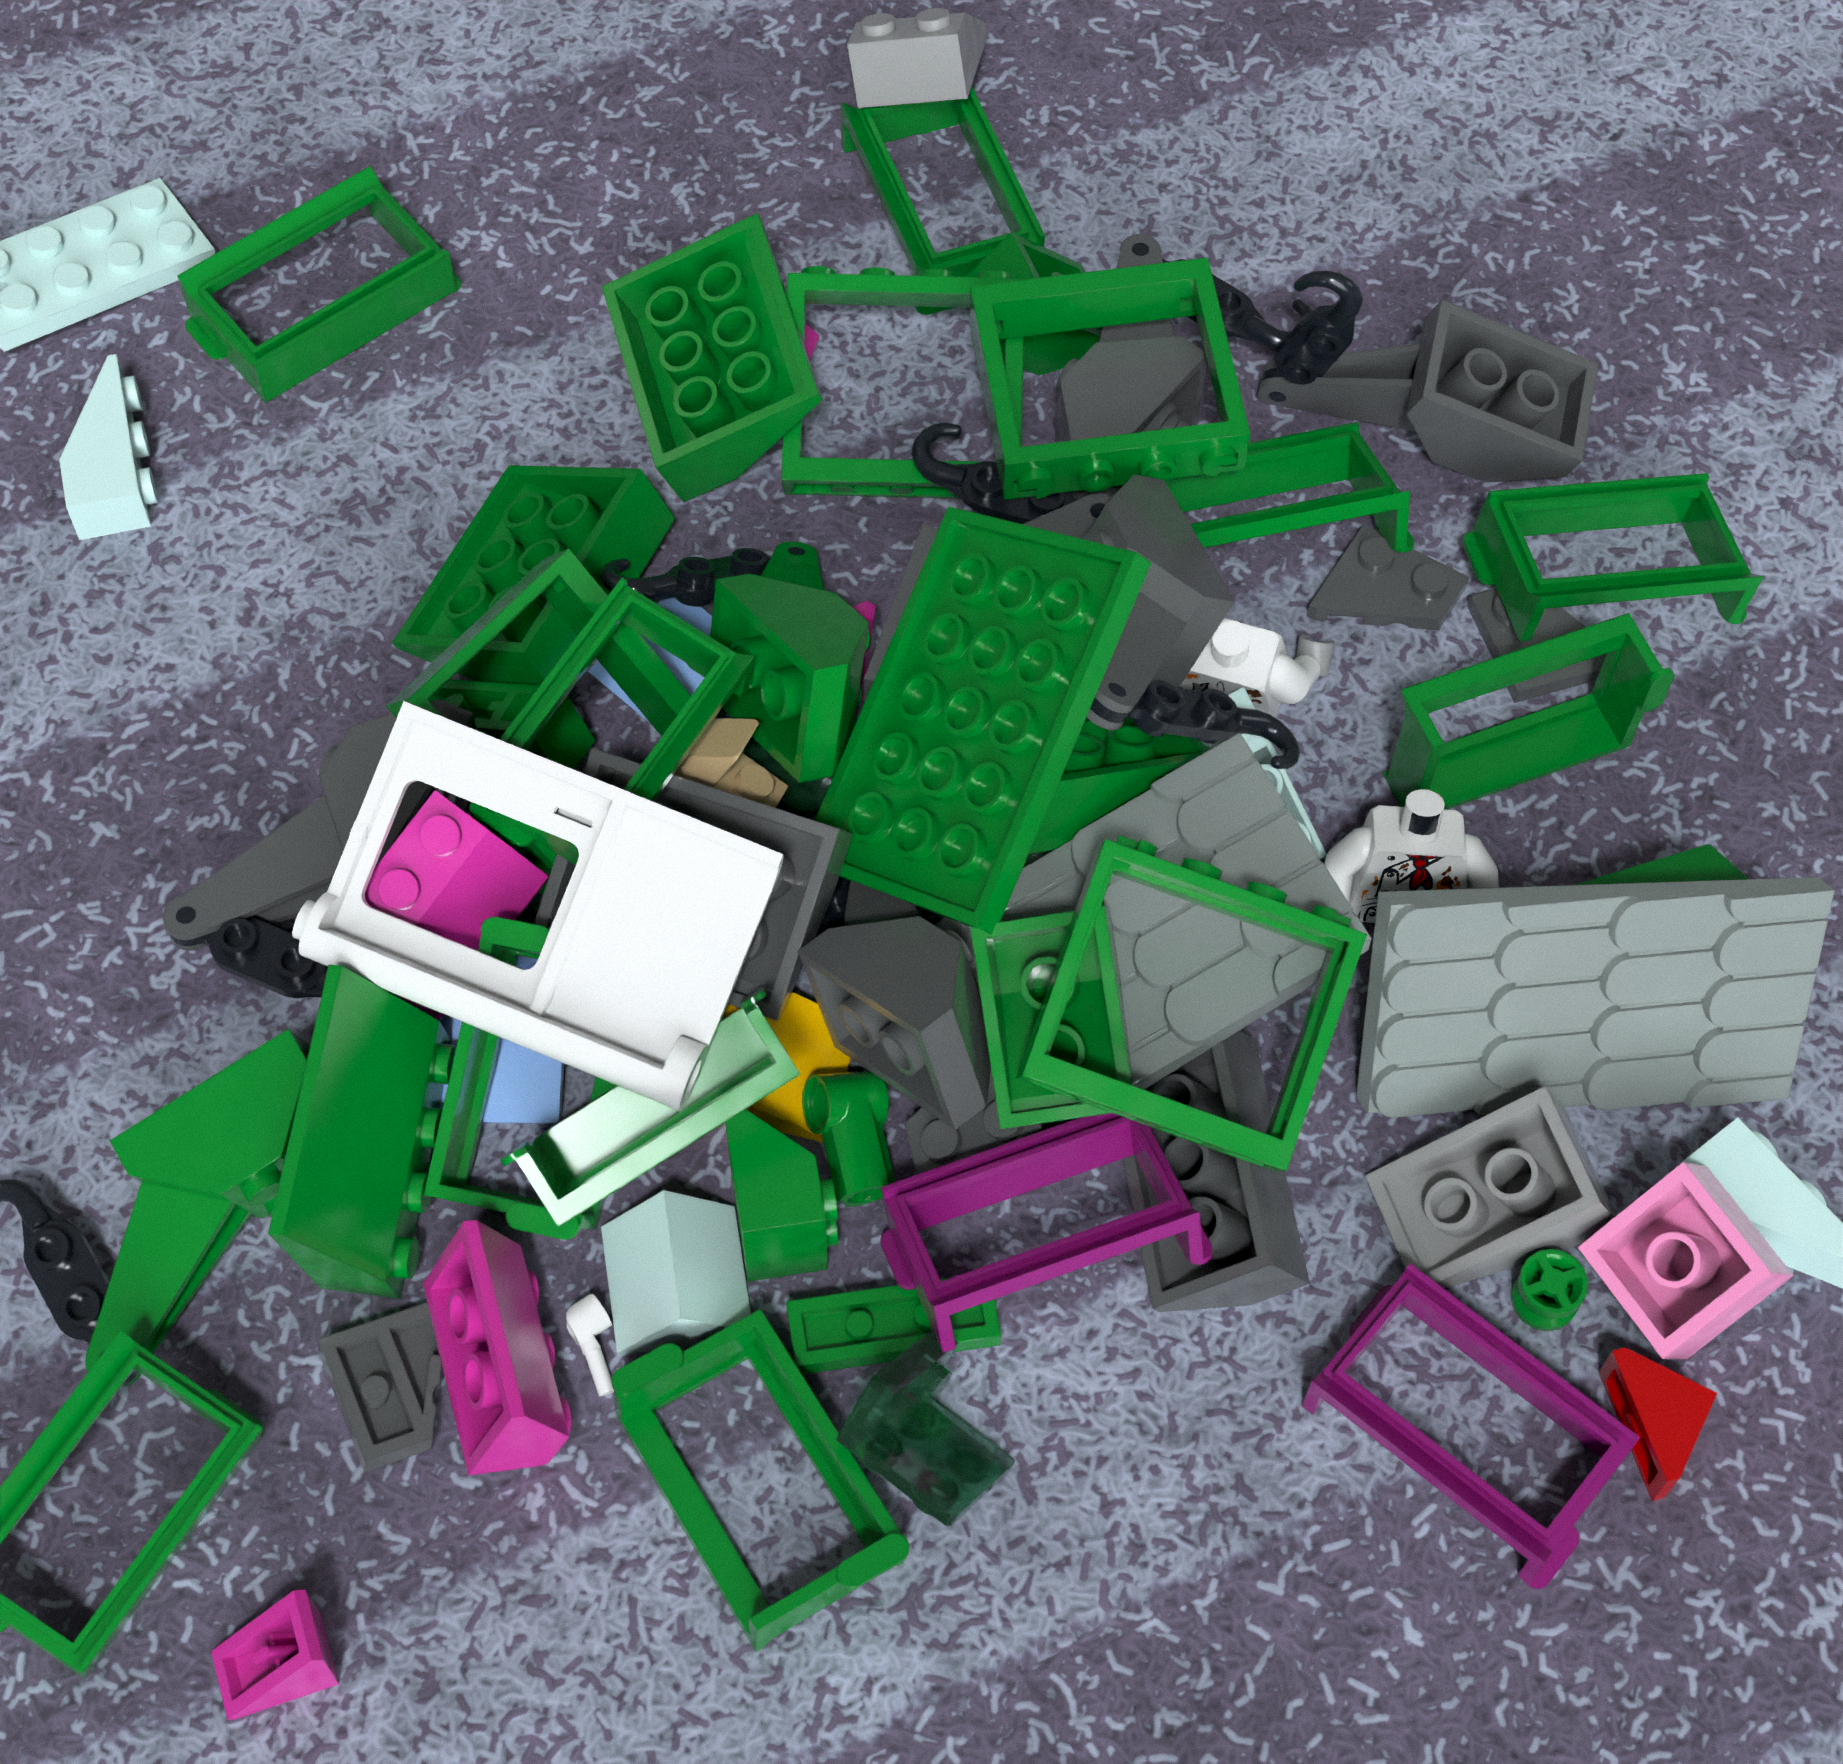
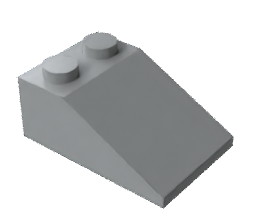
[847,8,988,108]
[1365,1086,1617,1289]

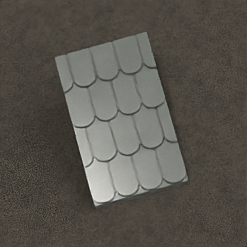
[934,733,1372,1129]
[1356,844,1835,1118]

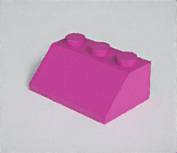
[365,790,549,1021]
[423,1220,571,1476]

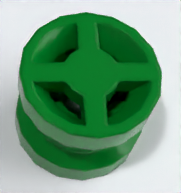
[1510,1249,1589,1331]

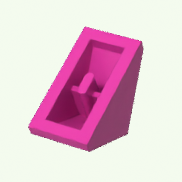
[211,1590,339,1720]

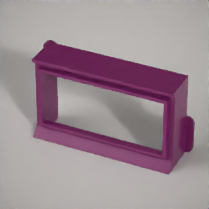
[880,1113,1213,1353]
[1302,1263,1640,1589]

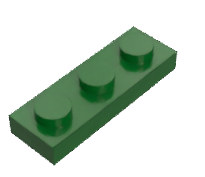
[786,1277,1001,1375]

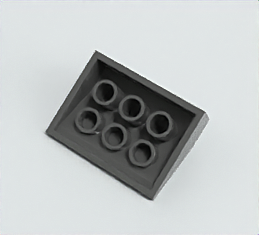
[534,748,853,1021]

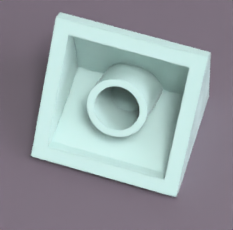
[601,1190,751,1356]

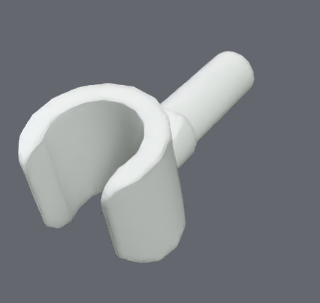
[566,1294,614,1397]

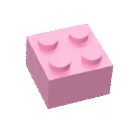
[1578,1162,1794,1359]

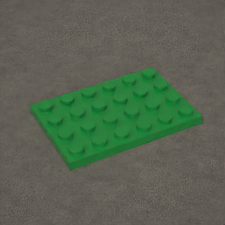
[815,506,1152,935]

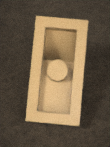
[674,718,788,808]

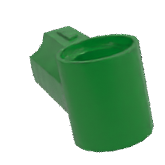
[802,1071,895,1207]

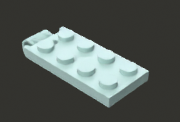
[0,178,215,352]

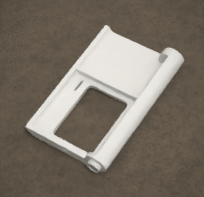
[292,701,784,1111]

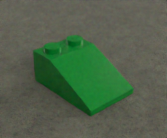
[970,906,1133,1129]

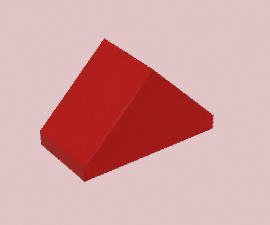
[1598,1347,1717,1501]

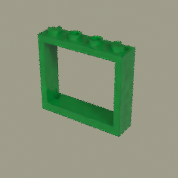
[969,257,1250,500]
[781,266,1024,499]
[386,548,691,895]
[1016,835,1367,1172]

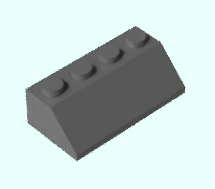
[1123,1030,1310,1312]

